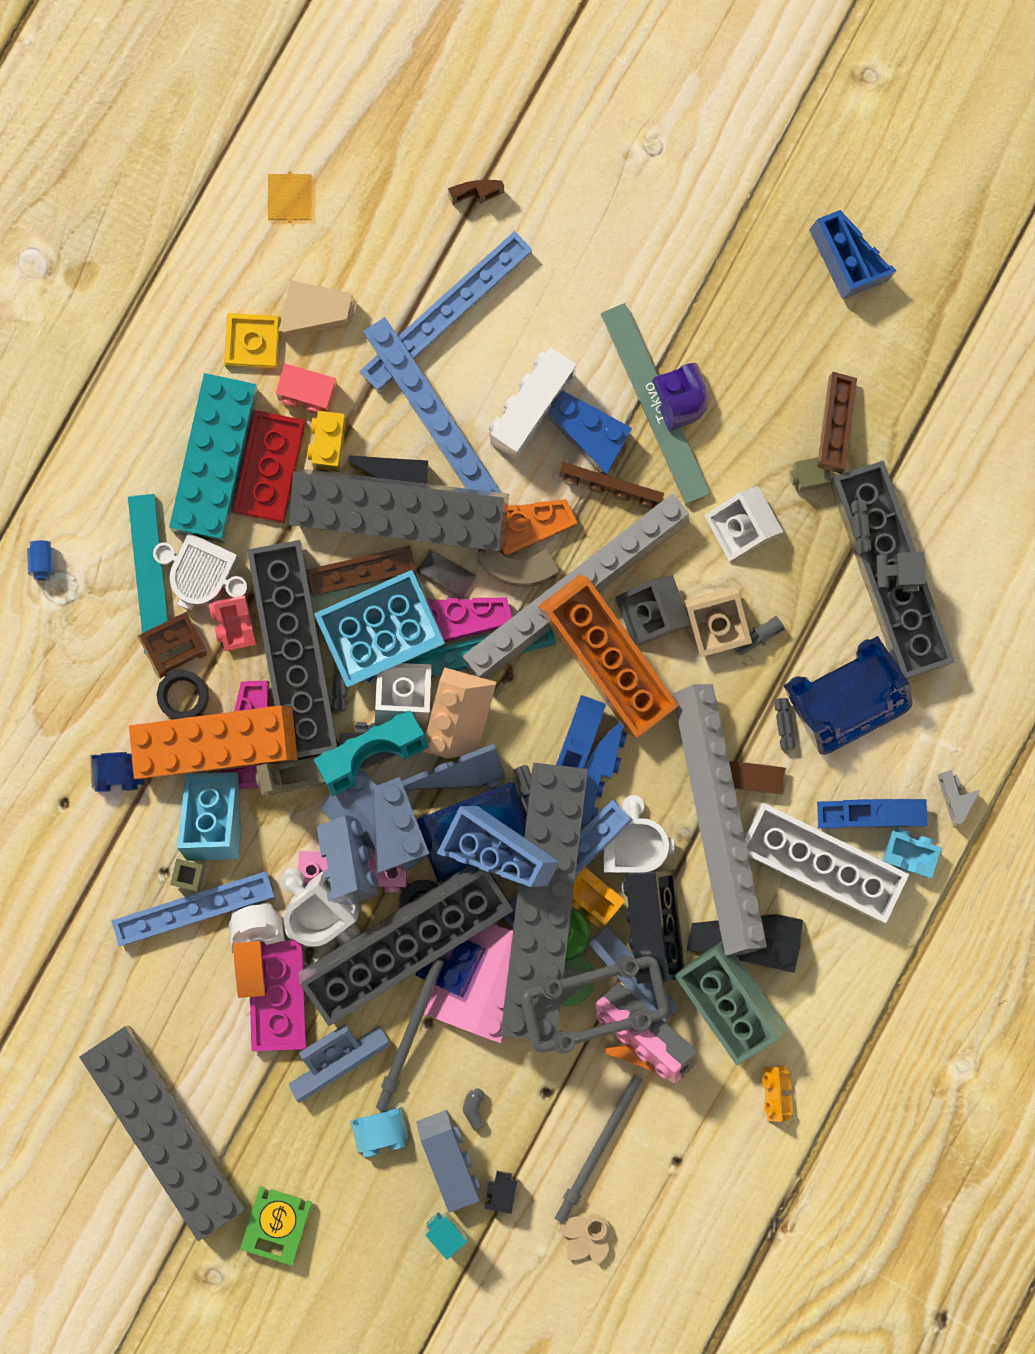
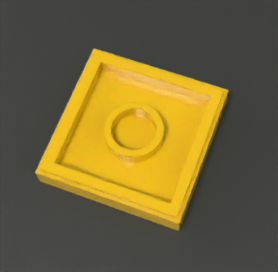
[224,313,281,369]

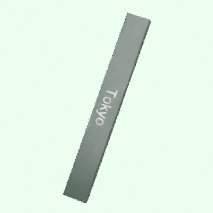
[601,303,710,505]

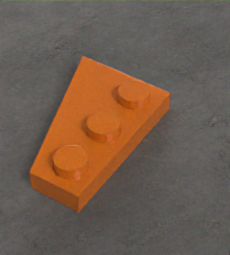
[501,499,577,557]

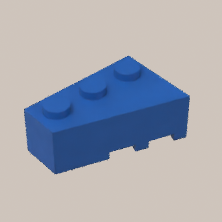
[809,210,897,300]
[549,390,632,475]

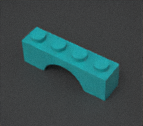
[313,710,429,797]

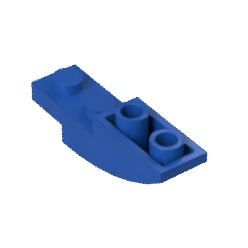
[556,694,606,769]
[581,724,627,828]
[817,799,928,829]

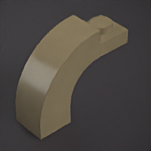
[477,548,560,587]
[256,755,325,795]

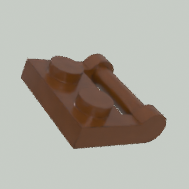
[137,612,207,679]

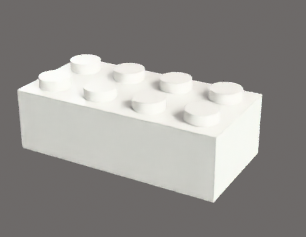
[489,347,577,462]

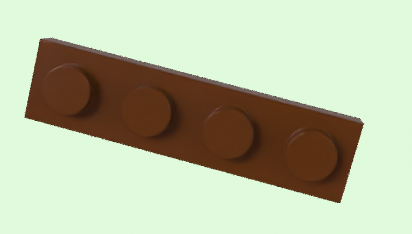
[817,372,857,474]
[559,462,664,509]
[307,545,416,597]

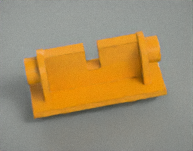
[762,1065,793,1122]

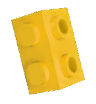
[308,411,346,472]

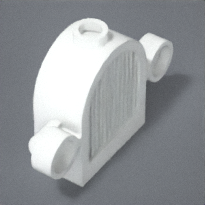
[153,533,248,611]
[603,795,674,893]
[281,868,361,946]

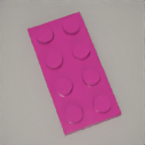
[250,940,306,1052]

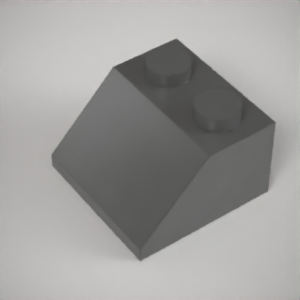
[616,575,691,646]

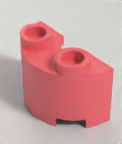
[209,595,256,651]

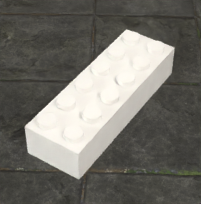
[744,803,909,924]

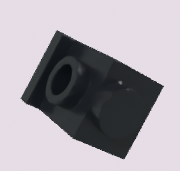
[485,1170,517,1214]

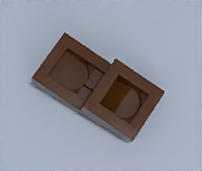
[448,180,504,205]
[729,761,786,795]

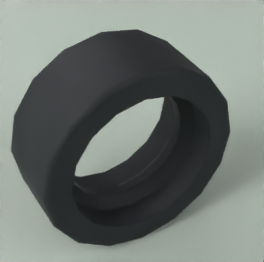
[156,670,209,720]

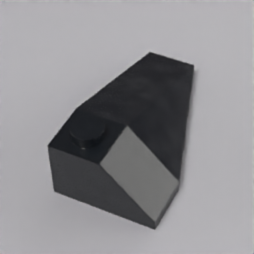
[686,914,803,973]

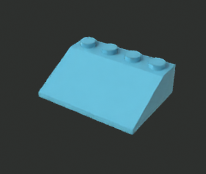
[314,570,445,687]

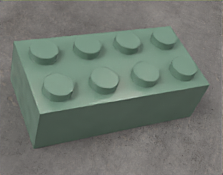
[674,942,788,1065]

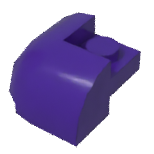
[652,363,709,431]

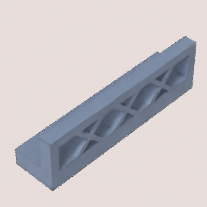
[588,926,680,1022]

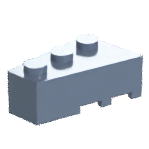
[372,777,429,876]
[316,815,378,906]
[416,1110,481,1213]

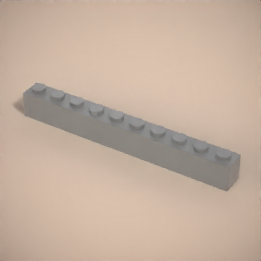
[462,493,689,679]
[673,684,767,956]

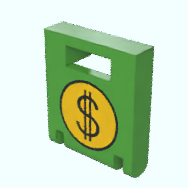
[240,1186,312,1266]

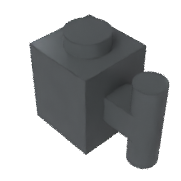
[877,552,926,593]

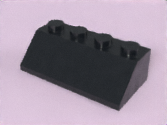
[623,869,684,984]

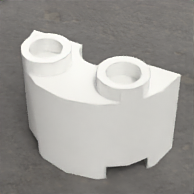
[229,903,285,953]

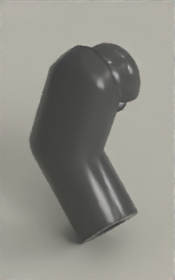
[462,1088,485,1131]

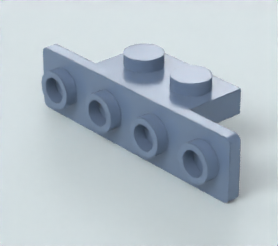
[289,1024,390,1103]

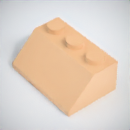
[423,668,497,758]

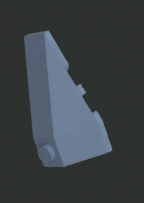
[402,744,506,791]
[321,766,426,872]

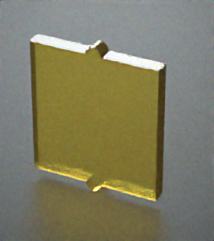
[268,172,312,223]

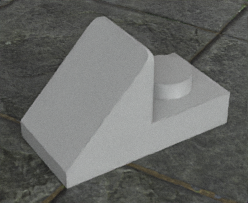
[937,770,980,826]

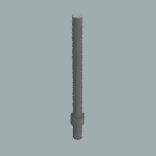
[376,958,444,1111]
[554,1075,643,1224]

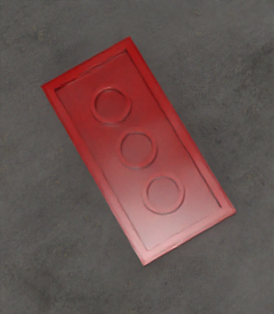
[232,410,306,524]

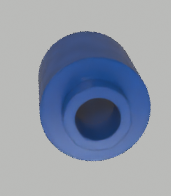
[27,540,55,581]

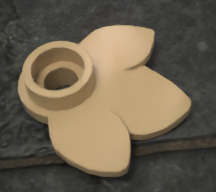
[558,1214,610,1264]

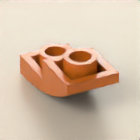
[233,941,266,998]

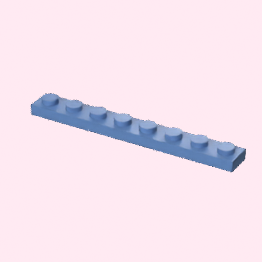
[360,231,532,392]
[363,317,501,493]

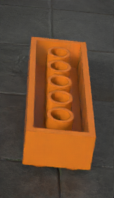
[538,574,679,738]
[129,705,298,780]

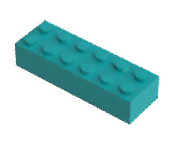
[169,373,259,543]

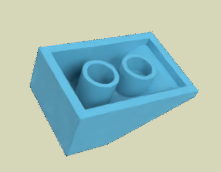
[177,772,241,861]

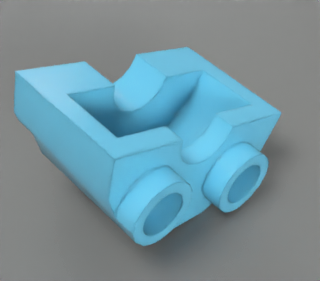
[882,827,942,878]
[350,1107,410,1157]

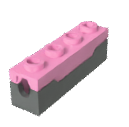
[596,982,698,1084]

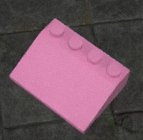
[424,924,513,1043]

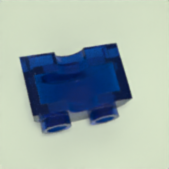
[90,752,145,792]

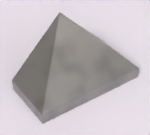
[417,549,476,599]

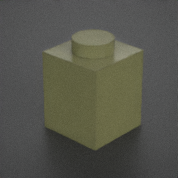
[789,457,832,492]
[170,859,206,892]

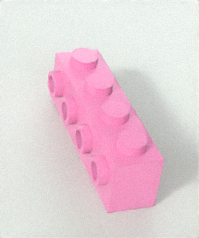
[298,851,407,893]

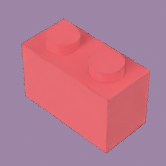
[276,364,337,414]

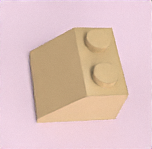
[684,586,752,657]

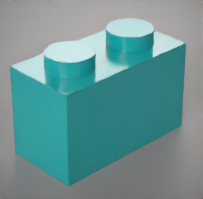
[425,1211,468,1260]

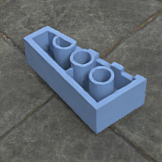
[437,806,559,887]

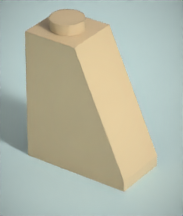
[279,280,357,338]

